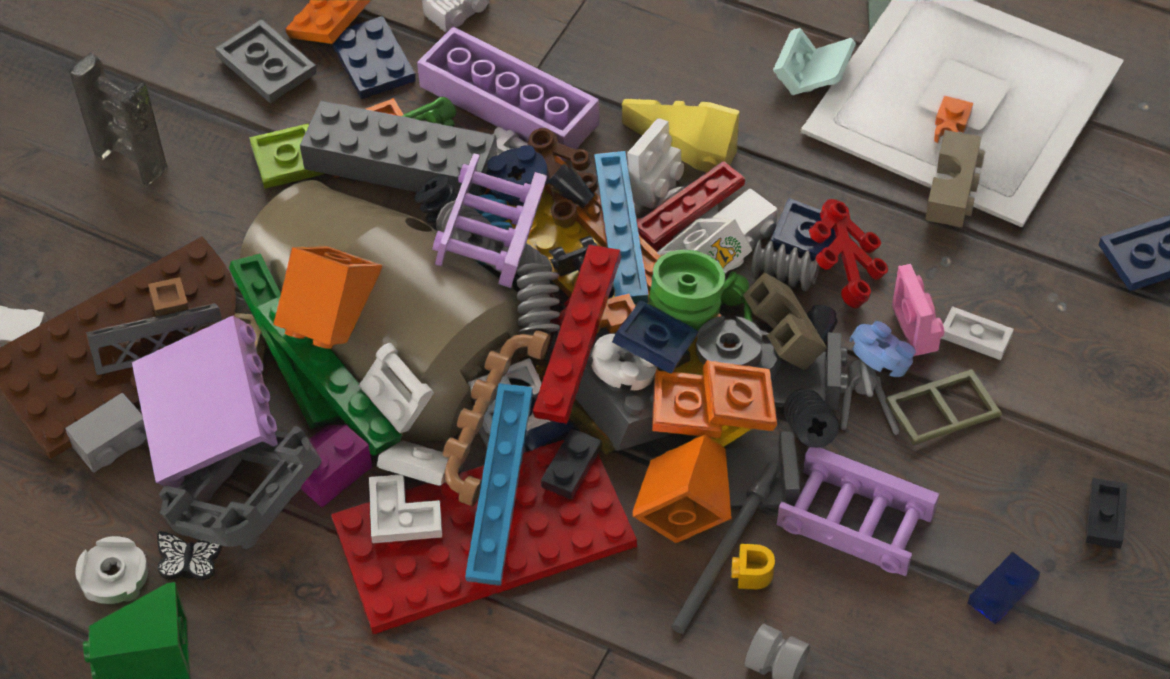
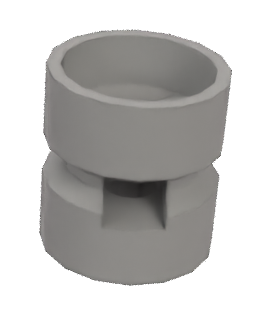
[744,623,811,679]

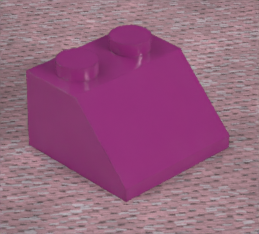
[300,424,372,508]

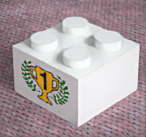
[657,218,753,273]

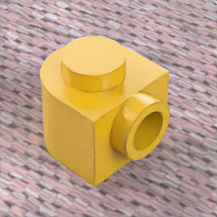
[731,544,775,589]

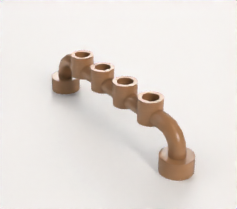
[443,330,551,507]

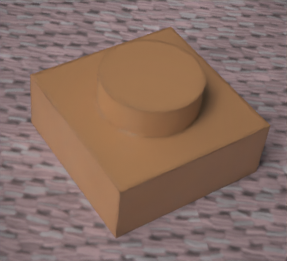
[148,277,188,316]

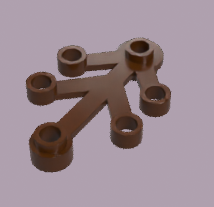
[512,128,598,228]

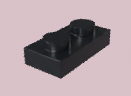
[541,428,602,500]
[1085,478,1128,549]

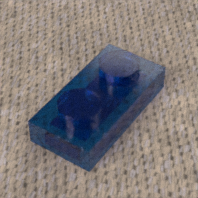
[968,552,1041,624]

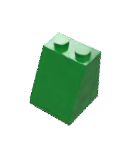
[83,582,190,679]

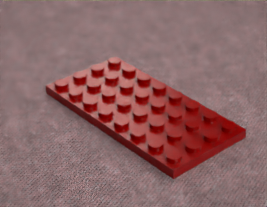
[331,432,637,634]

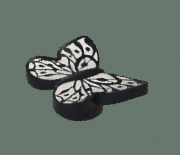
[157,531,223,581]

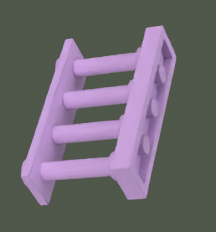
[432,153,547,288]
[777,447,939,576]

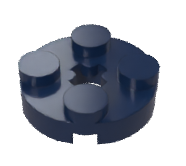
[486,145,550,206]

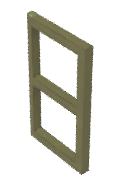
[885,369,1002,445]

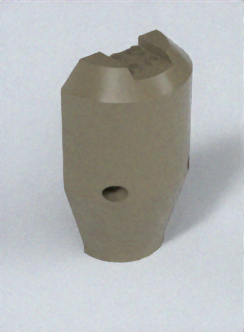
[240,180,543,442]

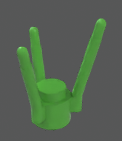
[402,97,456,127]
[720,271,752,322]

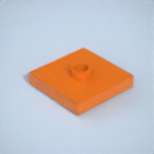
[703,360,777,431]
[652,370,722,438]

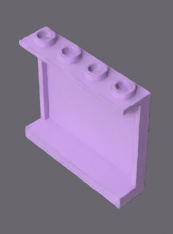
[132,315,278,488]

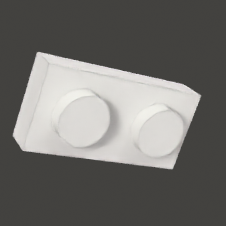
[941,306,1014,360]

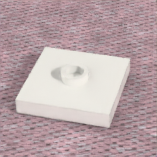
[377,440,464,486]

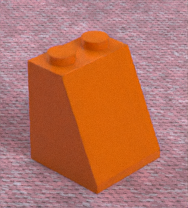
[273,246,382,349]
[633,435,732,543]

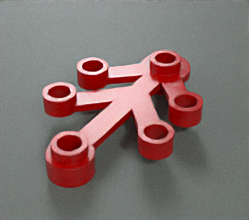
[809,199,888,309]

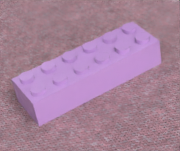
[417,27,599,161]

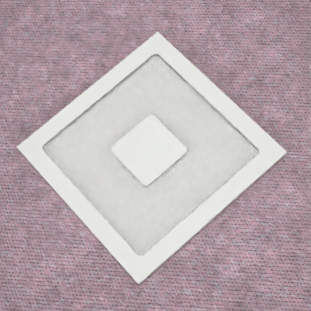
[801,0,1124,228]

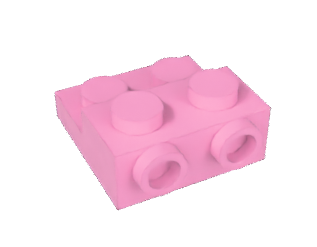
[892,264,944,356]

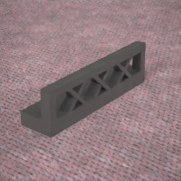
[86,303,222,375]

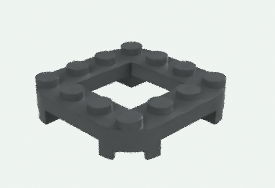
[159,426,322,549]

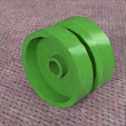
[649,249,725,331]

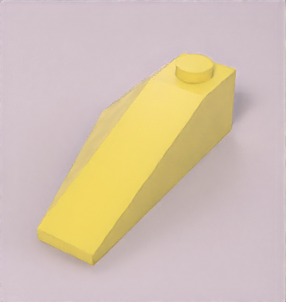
[622,99,739,173]

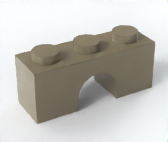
[925,130,985,227]
[743,272,827,370]

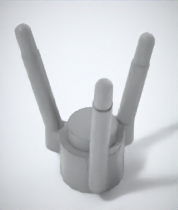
[840,359,899,435]

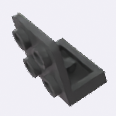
[772,332,847,410]

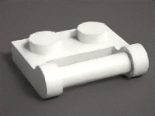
[359,343,433,433]

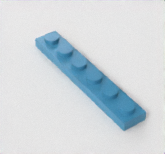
[594,151,649,304]
[465,383,533,586]

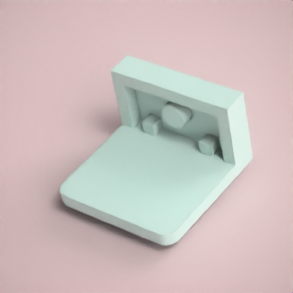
[773,28,856,95]

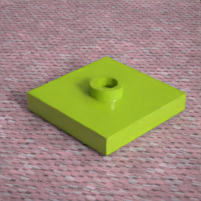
[249,124,324,189]

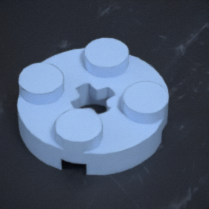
[850,321,916,377]

